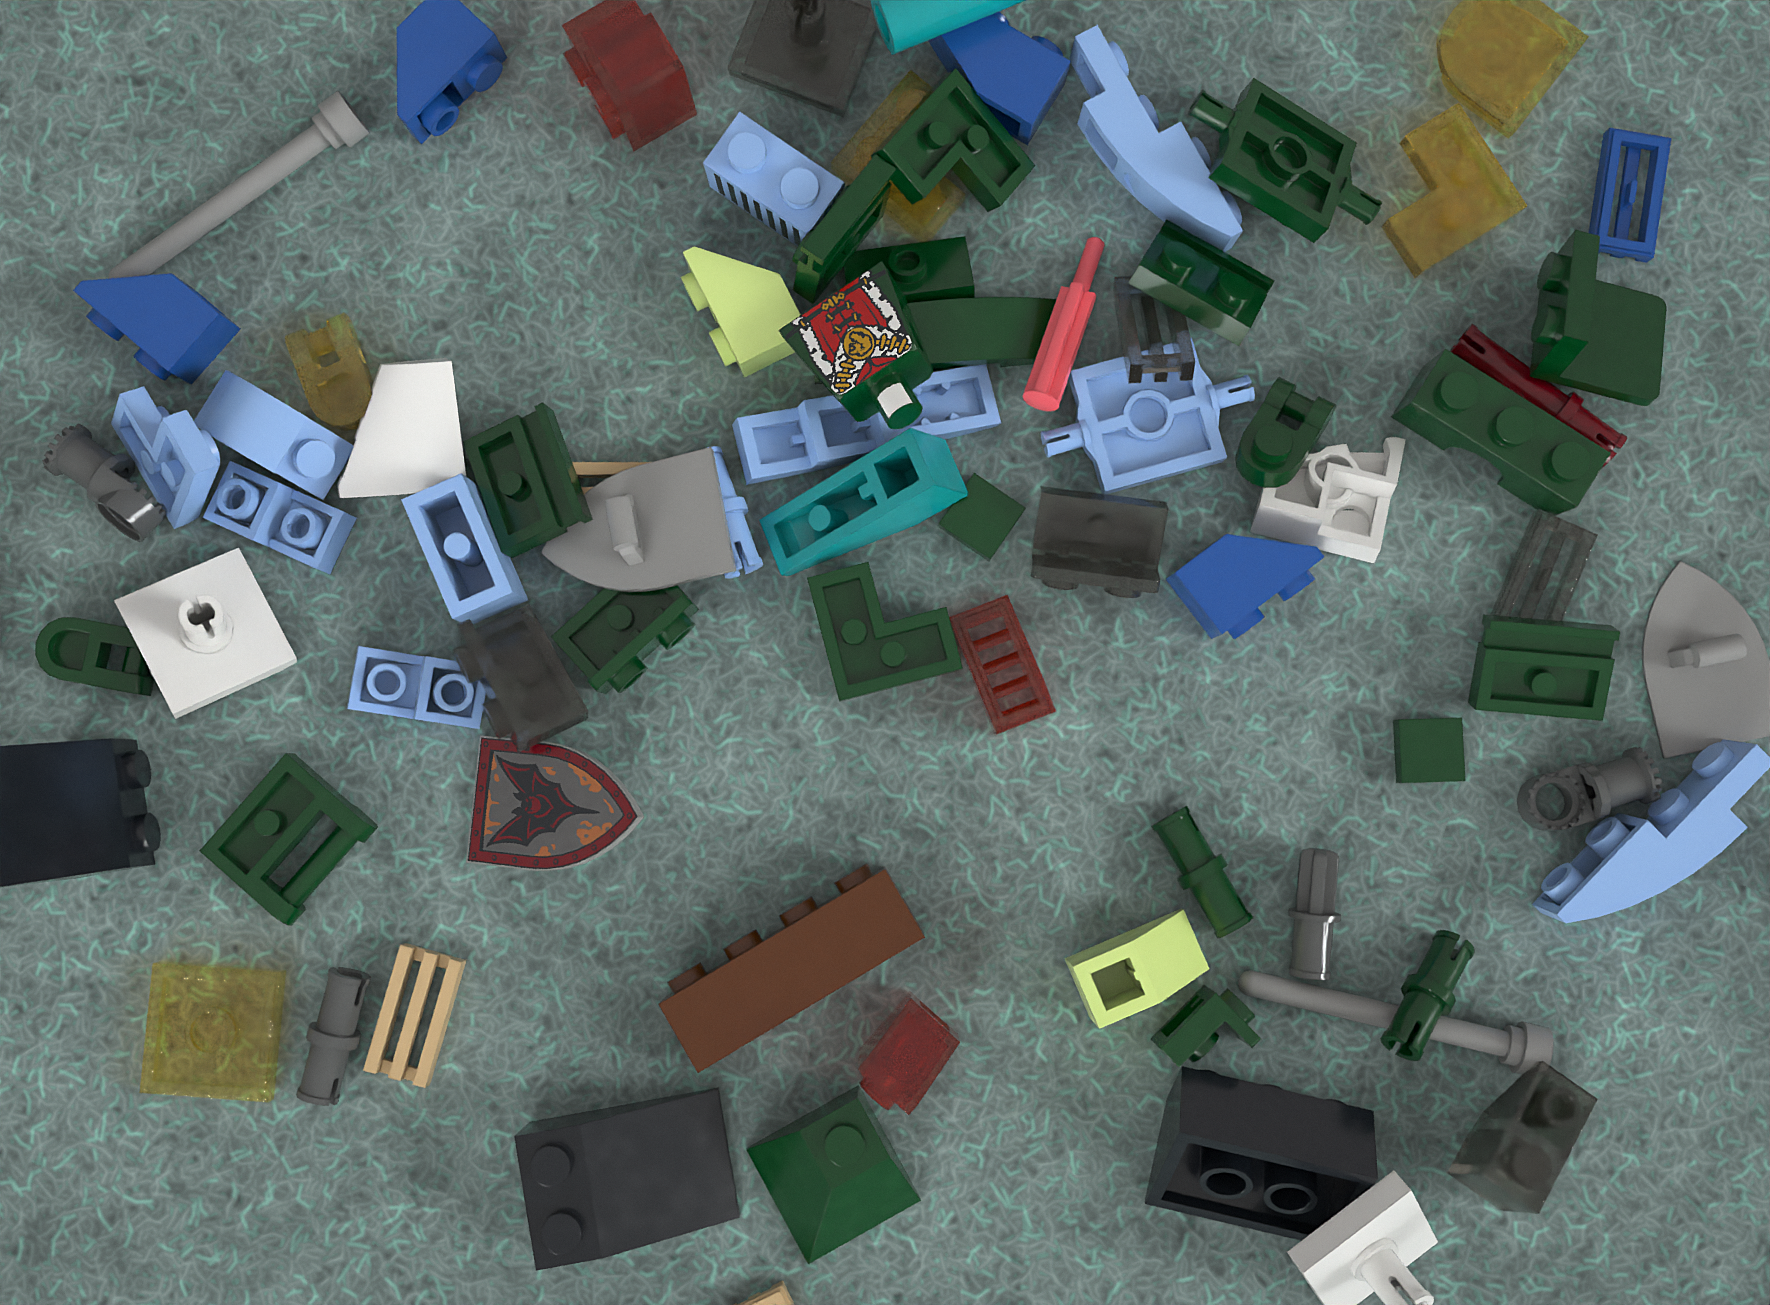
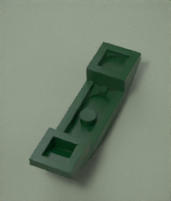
[814,297,1056,384]

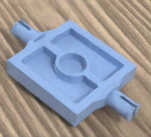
[1040,338,1255,496]

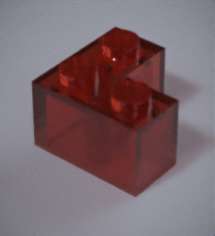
[562,0,697,151]

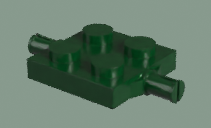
[1188,78,1382,243]

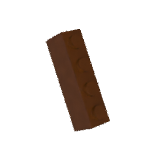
[658,863,925,1073]

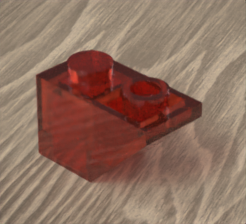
[857,991,960,1115]

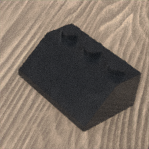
[1145,1066,1378,1241]

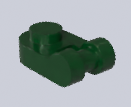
[1235,377,1336,488]
[35,617,154,696]

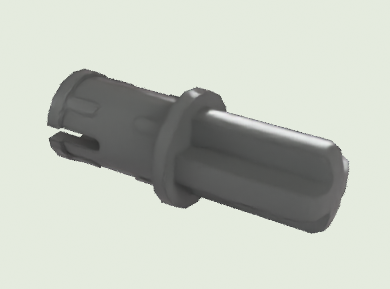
[1288,848,1341,980]

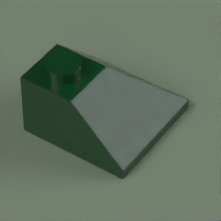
[746,1085,921,1264]

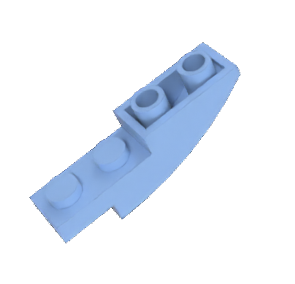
[1069,25,1243,252]
[1532,739,1770,923]

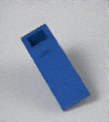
[928,12,1071,146]

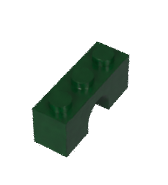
[1391,349,1611,518]

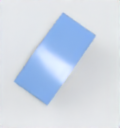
[203,461,357,574]
[347,646,490,729]

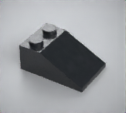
[0,738,161,888]
[514,1087,740,1271]

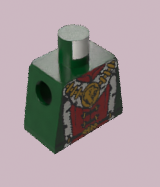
[779,261,933,429]

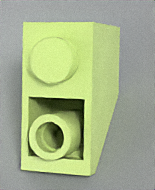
[680,246,801,378]
[1065,908,1209,1029]

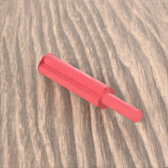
[1022,237,1105,411]

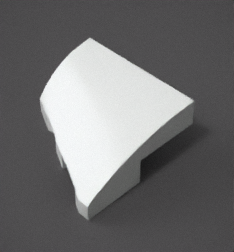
[337,358,466,498]
[1250,437,1406,563]

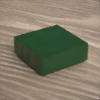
[938,473,1026,562]
[1393,717,1466,783]

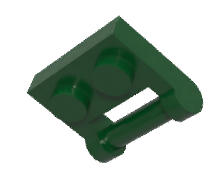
[200,753,378,926]

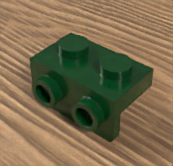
[551,585,699,694]

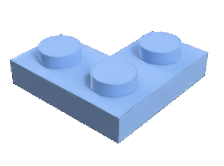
[111,386,220,529]

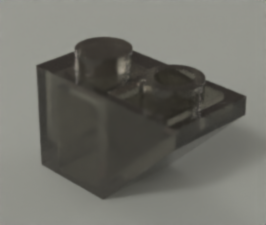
[1447,1061,1598,1214]

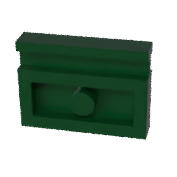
[792,154,897,304]
[1128,219,1275,346]
[463,402,593,558]
[1468,614,1620,721]

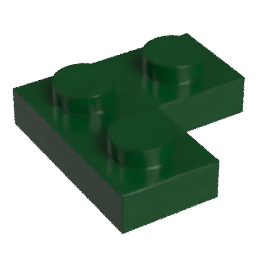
[870,68,1035,212]
[807,562,963,702]

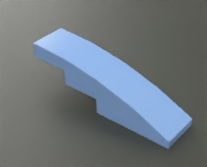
[732,364,1001,485]

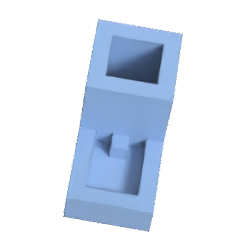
[194,370,354,500]

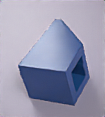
[396,0,507,144]
[73,273,241,385]
[1166,534,1324,639]

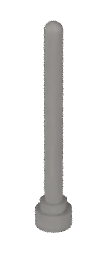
[109,91,370,278]
[1238,970,1554,1079]

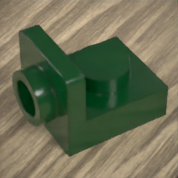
[1151,985,1261,1067]

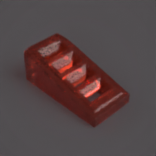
[949,595,1056,735]

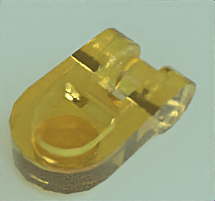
[285,312,374,431]

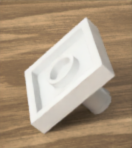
[114,548,297,719]
[1287,1170,1438,1305]

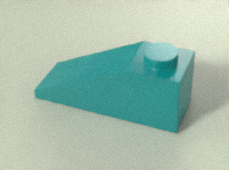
[759,428,969,576]

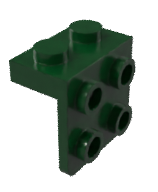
[1529,230,1667,406]

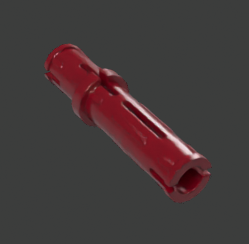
[1450,324,1627,468]

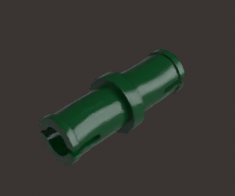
[1151,806,1254,938]
[1380,930,1475,1061]

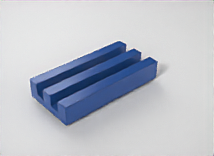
[1589,128,1671,263]

